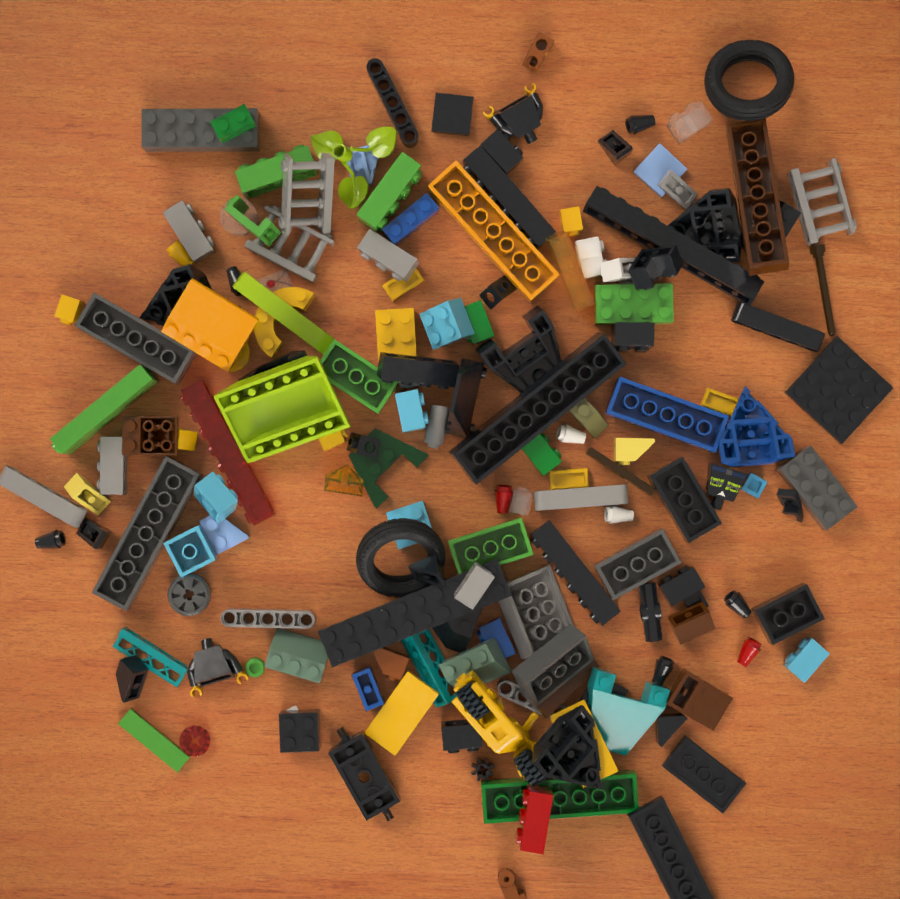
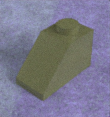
[568,398,609,439]

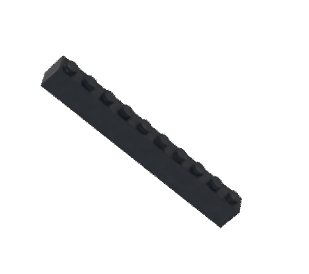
[583,186,765,306]

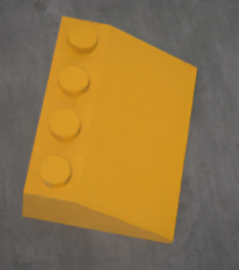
[161,278,259,372]

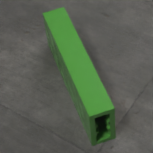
[50,364,159,454]

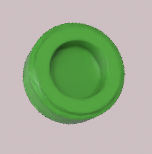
[245,657,265,677]

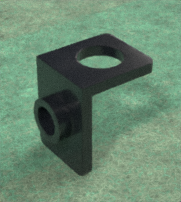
[480,275,517,309]
[347,432,380,458]

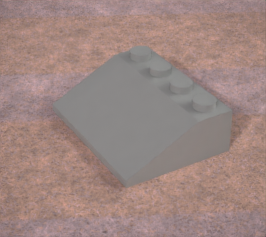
[498,565,574,659]

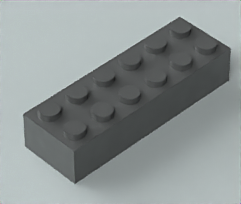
[142,108,260,152]
[75,293,197,385]

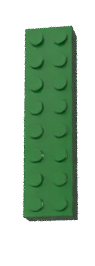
[481,769,639,824]

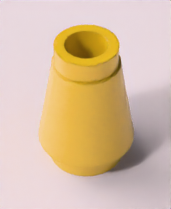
[166,240,194,266]

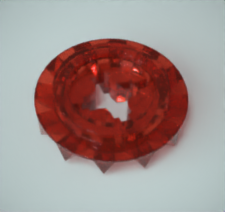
[179,725,211,756]

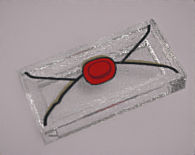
[257,269,293,292]

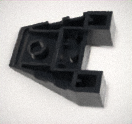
[475,306,562,393]
[445,358,487,438]

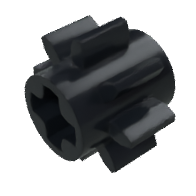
[471,757,494,782]

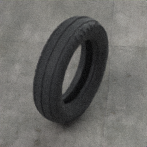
[704,40,794,121]
[356,518,445,597]

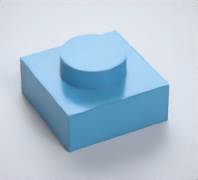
[741,473,767,499]

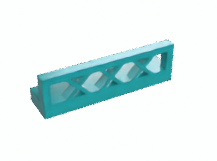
[112,627,189,687]
[401,629,458,708]

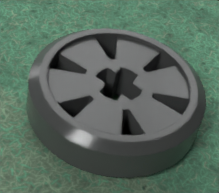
[168,573,211,616]

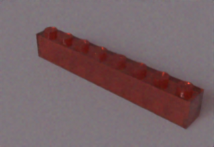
[180,379,276,526]

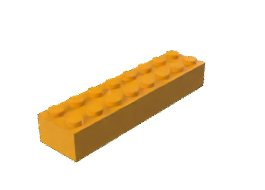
[427,160,560,302]

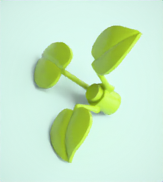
[311,127,397,209]

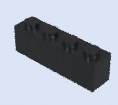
[377,352,459,389]

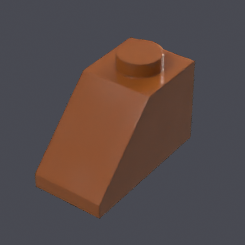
[373,647,409,681]

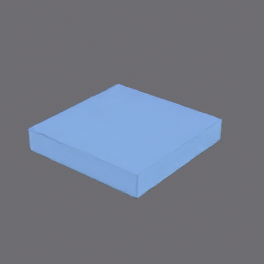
[633,143,687,198]

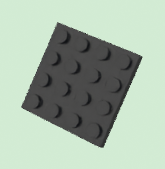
[784,336,893,444]

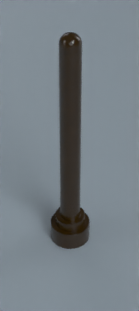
[809,244,836,336]

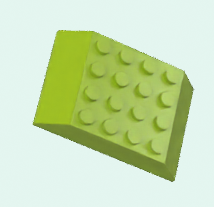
[213,356,351,464]

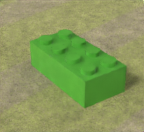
[235,145,319,200]
[356,152,422,233]
[594,283,674,325]
[320,339,400,414]
[448,517,534,574]

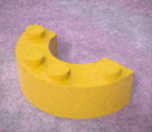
[254,287,316,359]

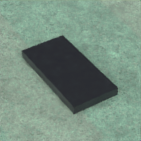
[662,735,746,813]

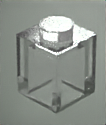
[509,486,533,516]

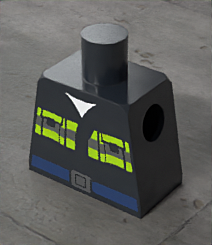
[705,463,747,510]

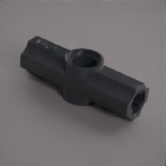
[639,582,662,642]

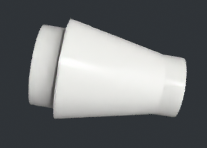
[556,424,586,444]
[604,505,634,524]

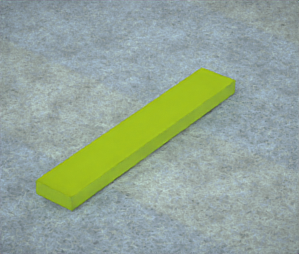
[232,271,334,355]

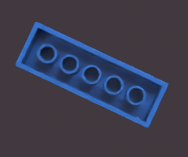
[604,377,729,453]

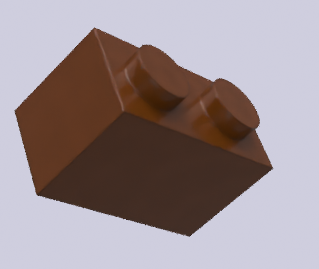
[668,601,715,645]

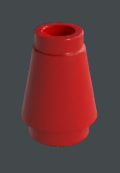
[494,485,513,514]
[737,637,762,667]

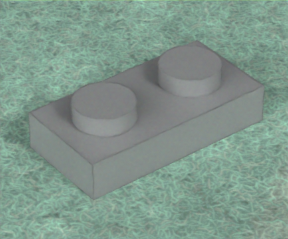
[657,170,698,210]

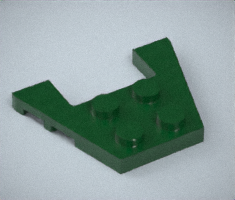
[348,428,429,509]

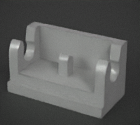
[454,562,495,610]

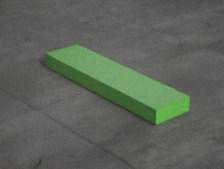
[118,708,190,772]

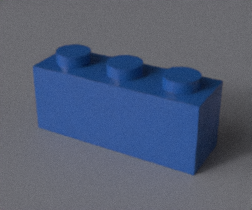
[382,193,439,246]

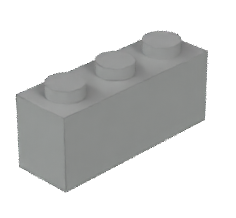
[163,201,215,264]
[357,229,419,282]
[97,437,127,495]

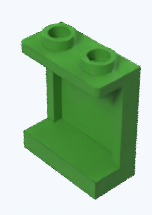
[224,195,281,247]

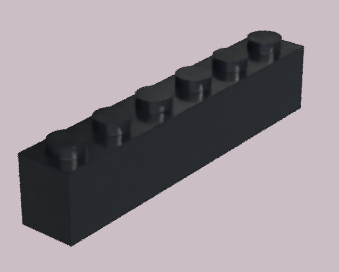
[463,145,556,249]
[530,520,621,626]

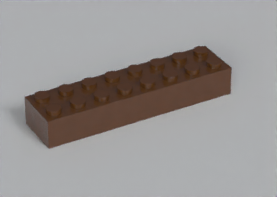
[727,118,789,276]

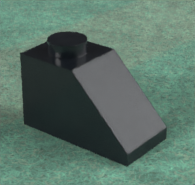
[116,655,149,703]

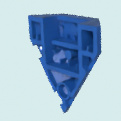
[718,386,795,467]

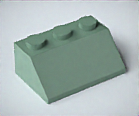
[264,628,328,683]
[439,637,512,687]

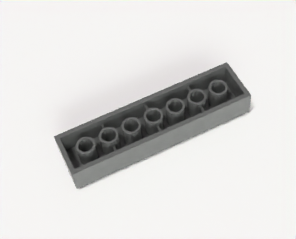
[92,456,203,611]

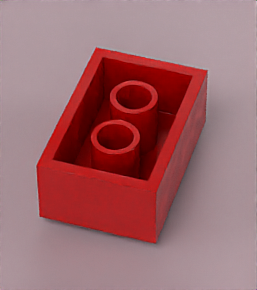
[515,784,553,855]

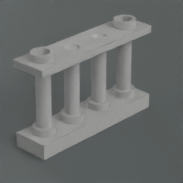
[278,153,335,235]
[787,158,857,246]
[244,205,335,284]

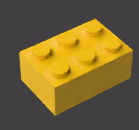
[375,308,417,363]

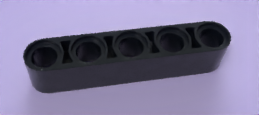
[366,58,418,148]
[731,302,825,352]

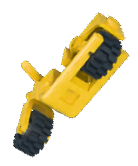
[451,670,548,787]

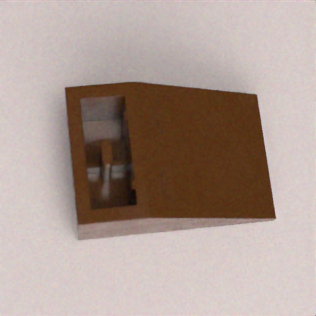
[122,416,178,455]
[666,668,733,731]

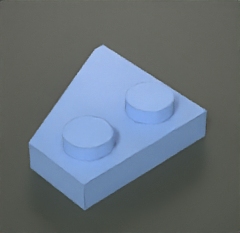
[347,145,378,186]
[199,516,250,555]

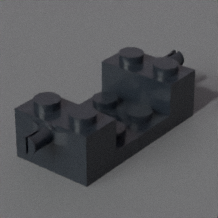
[328,727,401,821]

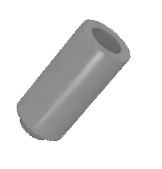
[424,405,450,449]

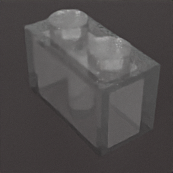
[666,101,714,144]

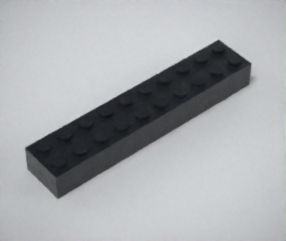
[449,332,626,485]
[318,558,514,667]

